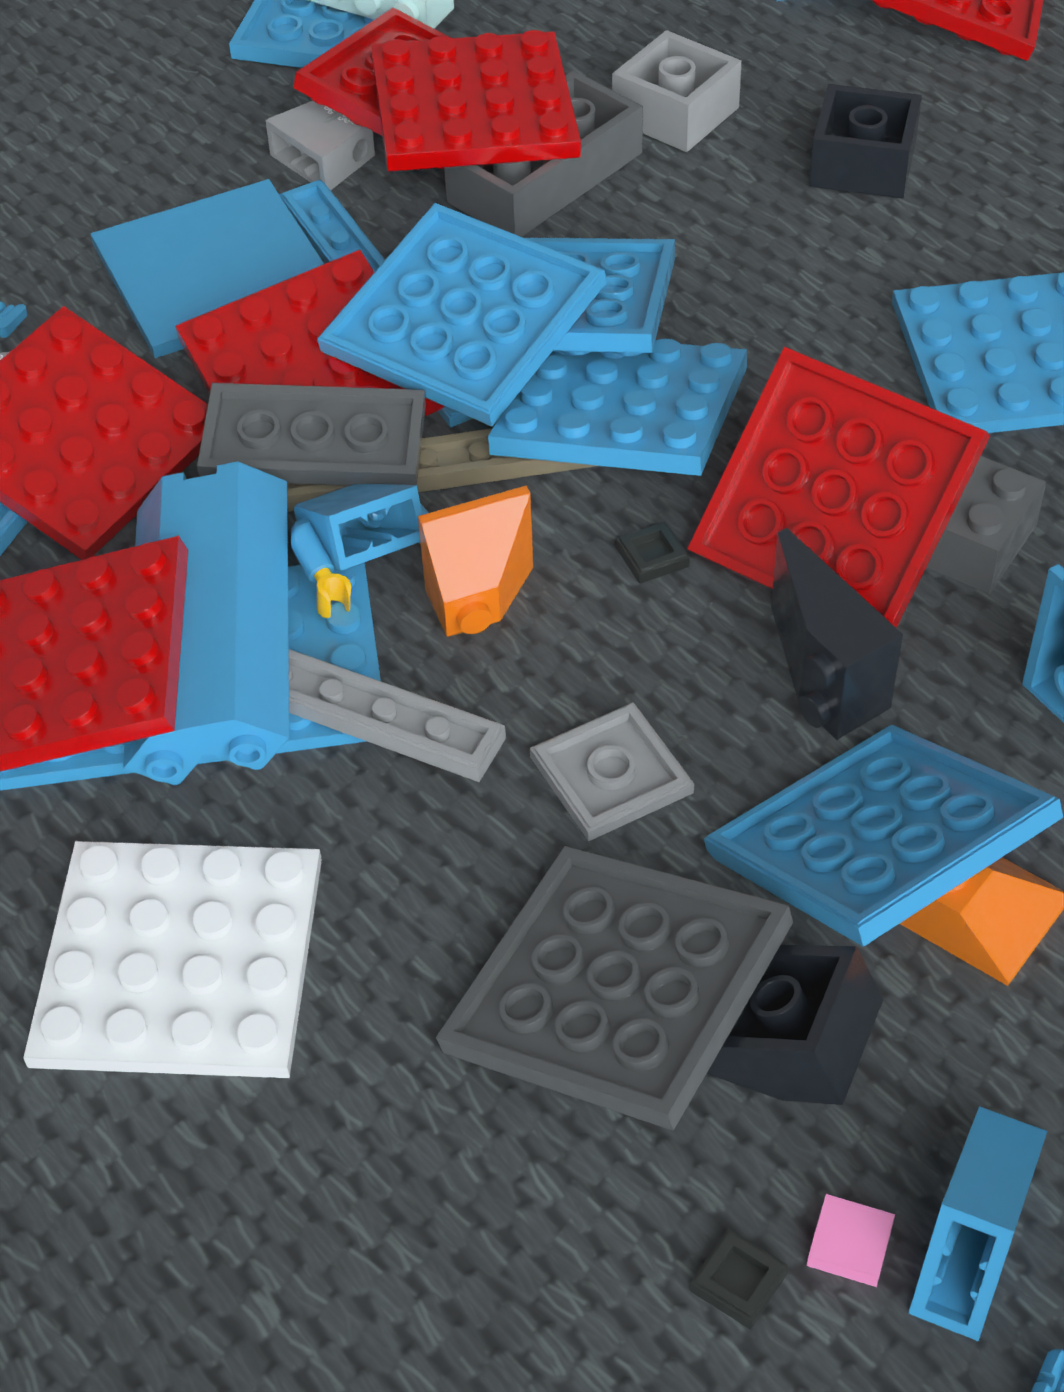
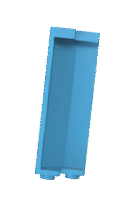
[123,461,289,785]

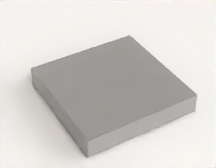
[530,702,694,842]

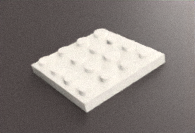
[23,841,322,1078]

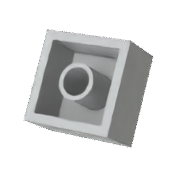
[612,30,742,152]

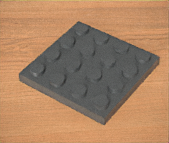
[436,846,793,1131]

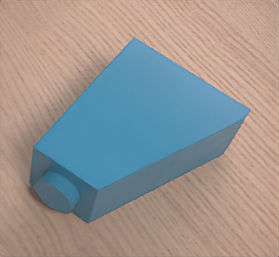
[908,1106,1048,1341]

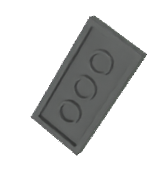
[197,383,426,485]

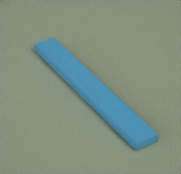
[279,180,473,427]

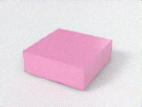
[807,1194,895,1287]

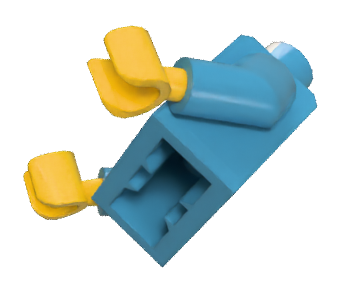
[291,484,429,618]

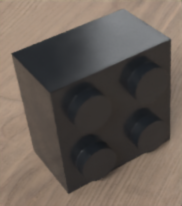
[809,84,922,198]

